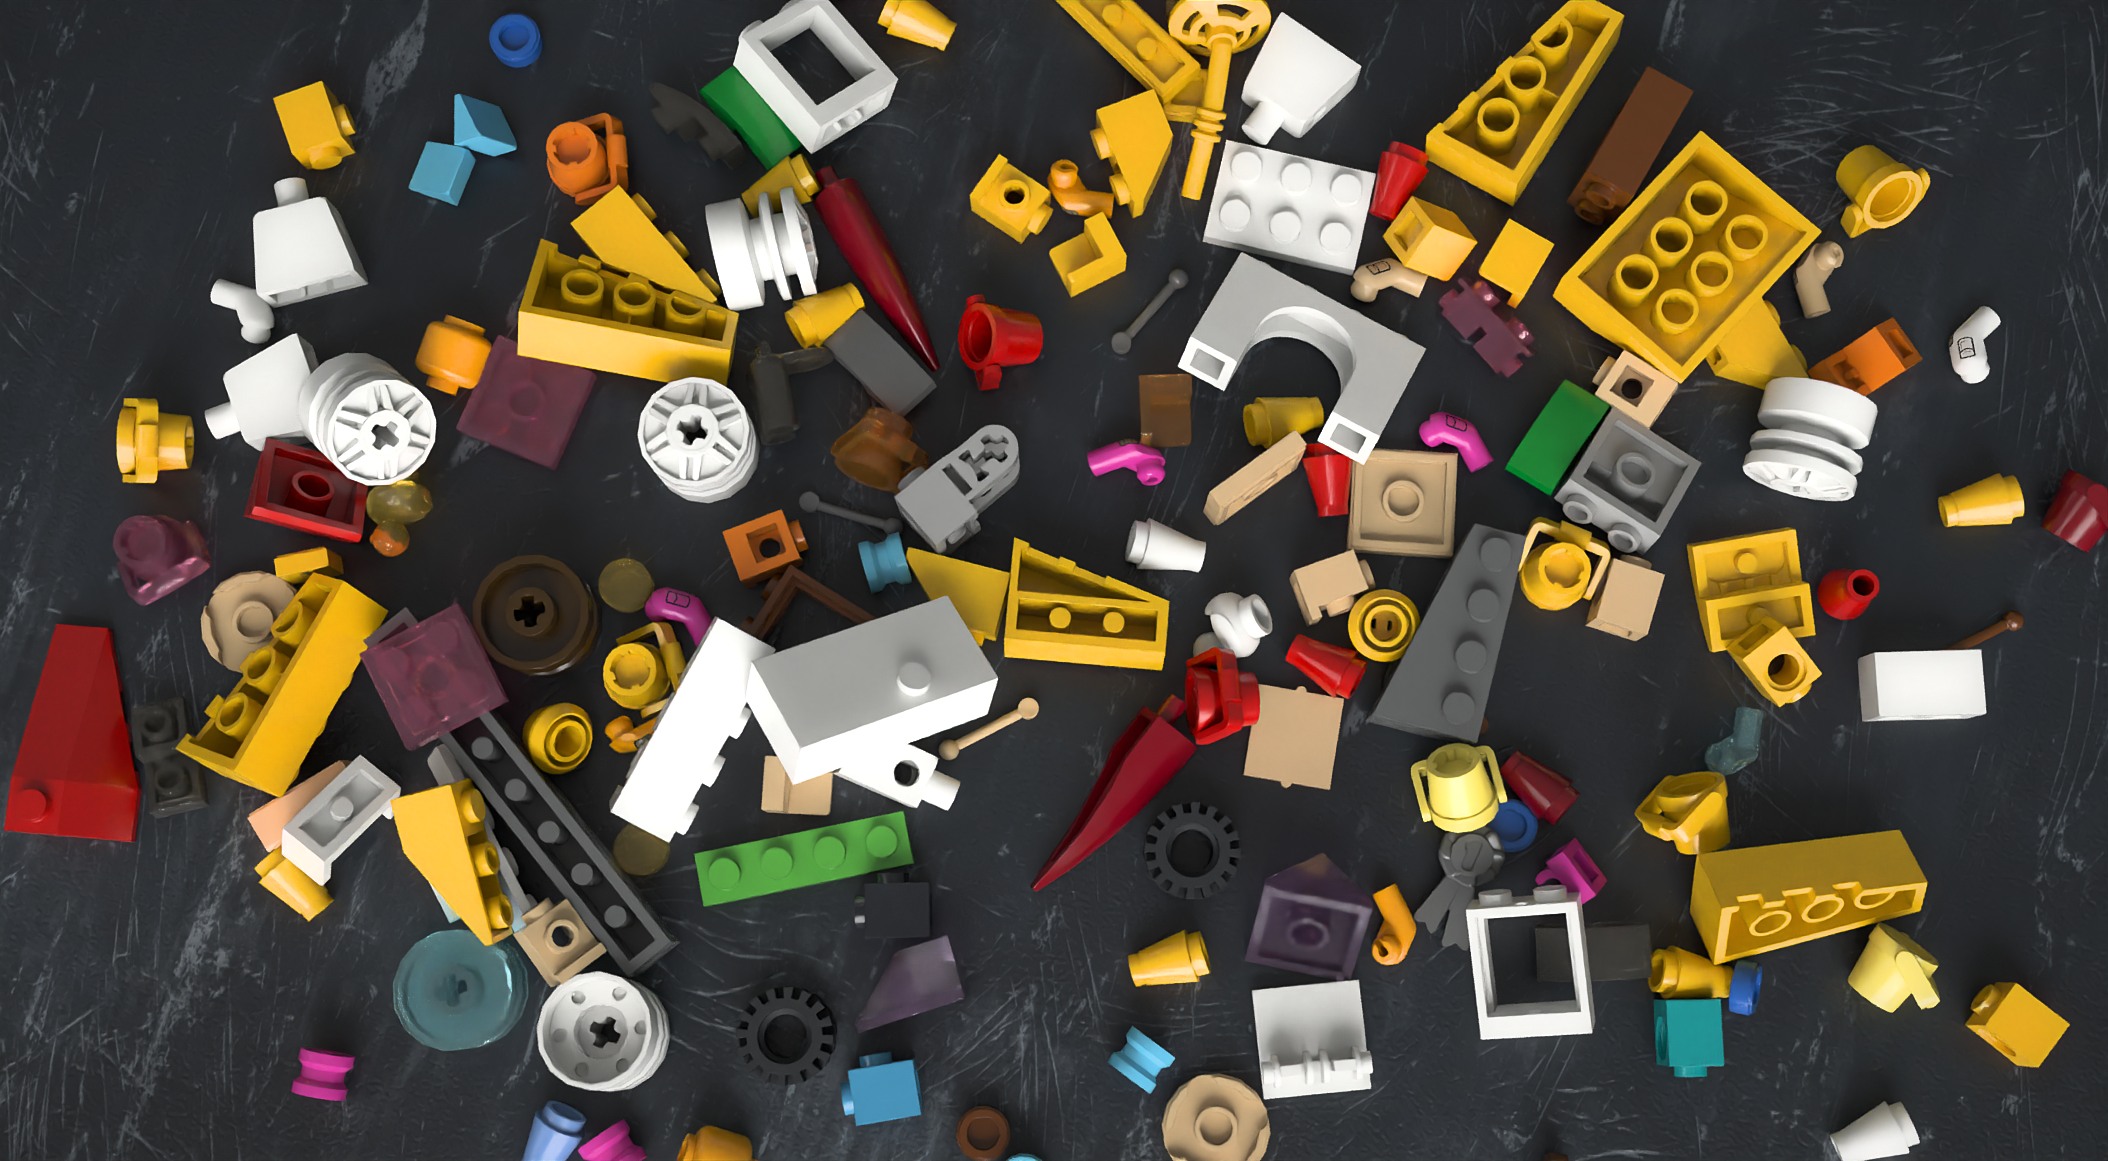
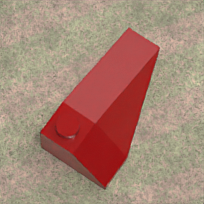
[4,624,142,842]

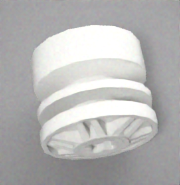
[705,186,819,312]
[298,353,436,485]
[637,377,760,503]
[1743,377,1878,501]
[537,971,671,1092]

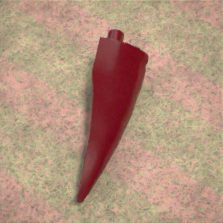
[814,166,941,372]
[1030,693,1197,892]

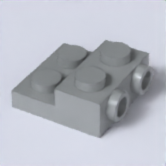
[1554,407,1701,555]

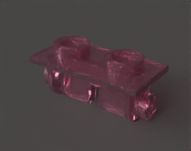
[1438,278,1538,378]

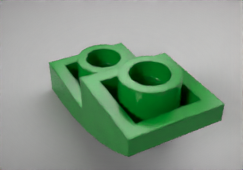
[698,65,802,170]
[1505,379,1610,496]

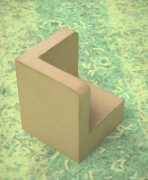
[761,756,834,816]

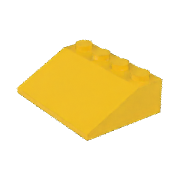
[1553,131,1822,384]

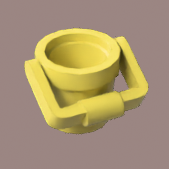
[1411,743,1508,833]
[1847,922,1940,1013]

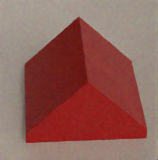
[244,437,368,544]

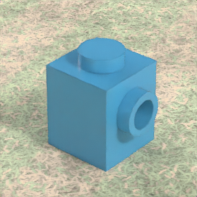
[841,1051,924,1126]

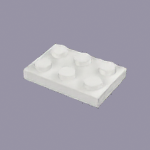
[1203,140,1376,276]

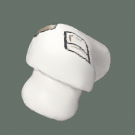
[1948,306,2001,383]

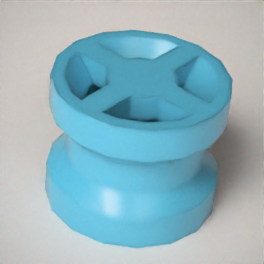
[858,532,912,593]
[1107,1026,1175,1093]

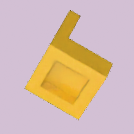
[1382,196,1478,281]
[1049,211,1127,297]
[1479,218,1555,309]

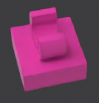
[1535,838,1608,904]

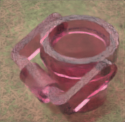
[113,515,211,606]

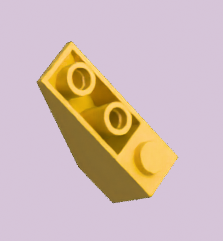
[570,185,722,307]
[390,778,514,946]

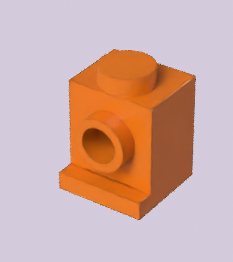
[722,509,809,588]

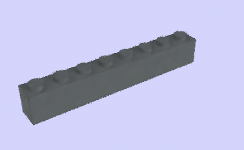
[363,607,680,977]

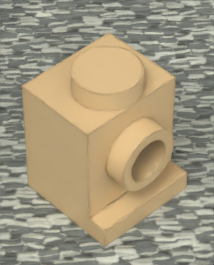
[1592,350,1678,430]
[1289,549,1375,627]
[513,898,607,987]

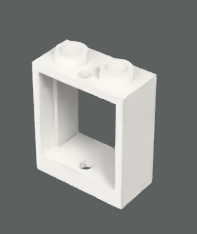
[733,0,898,154]
[1466,885,1595,1040]

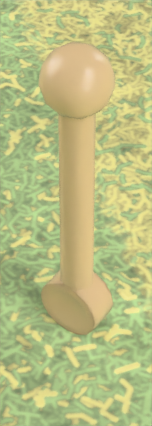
[938,698,1039,760]

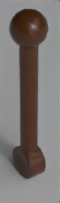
[1941,610,2024,651]

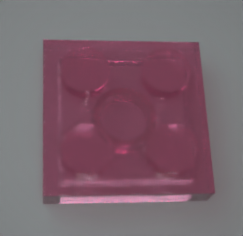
[456,335,597,471]
[360,603,509,751]

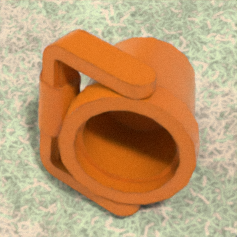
[546,113,629,206]

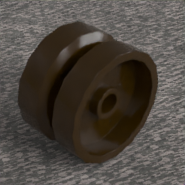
[473,555,602,679]

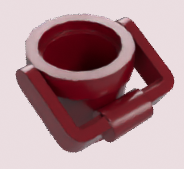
[2040,468,2108,553]

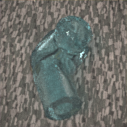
[1705,707,1764,776]

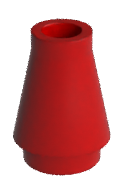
[1368,142,1429,222]
[1301,443,1353,517]
[1818,568,1879,620]
[1285,633,1368,700]

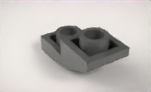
[823,309,937,421]

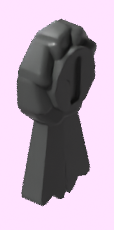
[1413,825,1505,951]

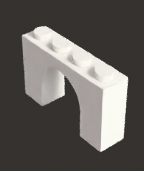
[1178,252,1426,465]

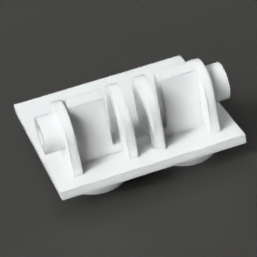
[1252,980,1373,1099]

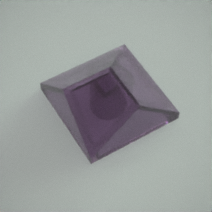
[1245,853,1373,981]
[855,935,969,1033]

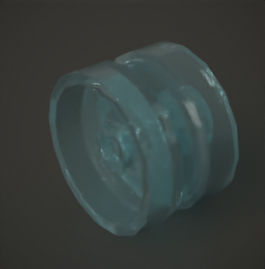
[393,929,529,1051]

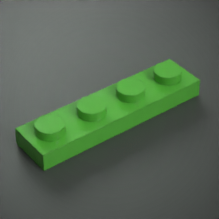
[694,811,915,907]

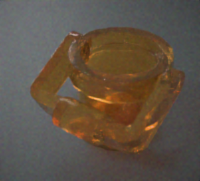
[830,407,929,495]

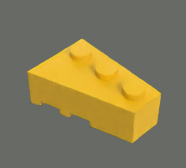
[1004,537,1169,670]

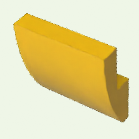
[1687,527,1816,652]

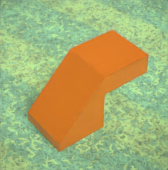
[1807,317,1923,396]

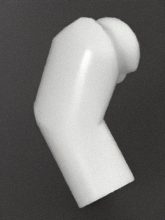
[211,279,274,344]

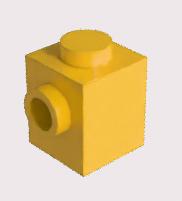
[273,81,357,170]

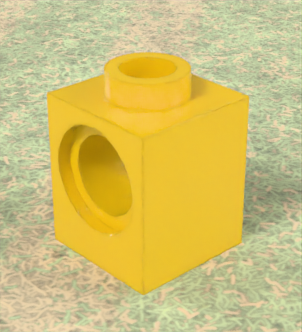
[1725,615,1822,707]
[1965,982,2070,1068]

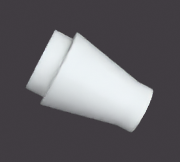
[1125,518,1206,572]
[1830,1101,1919,1161]

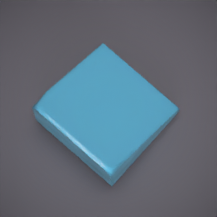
[454,93,517,157]
[409,141,476,206]

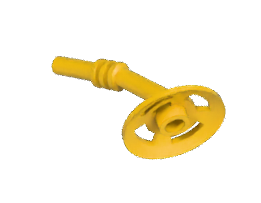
[1168,0,1271,200]

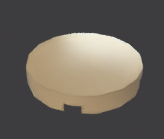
[201,571,299,674]
[1161,1073,1270,1161]

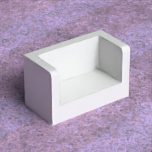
[1858,650,1987,721]
[282,755,401,886]

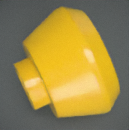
[1348,589,1421,662]
[522,703,593,774]

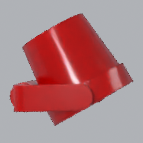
[958,294,1043,391]
[1184,647,1260,745]

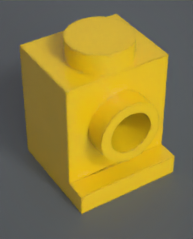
[970,154,1053,244]

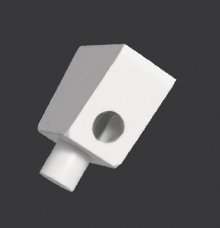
[1242,12,1362,145]
[253,178,368,308]
[205,333,319,451]
[833,744,960,811]

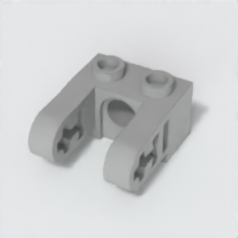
[895,425,1020,557]

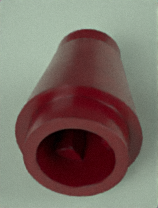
[1500,749,1581,826]

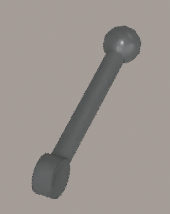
[1111,269,1189,354]
[799,491,904,536]

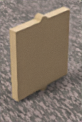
[1243,684,1344,790]

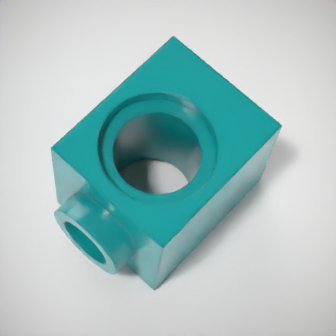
[1653,999,1724,1077]

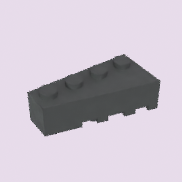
[1365,523,1527,746]

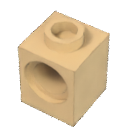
[1585,555,1665,641]

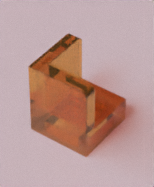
[1138,374,1192,447]

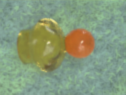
[366,470,433,557]

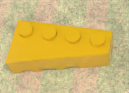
[1425,0,1624,206]
[518,238,739,387]
[175,572,388,798]
[1690,830,1928,965]

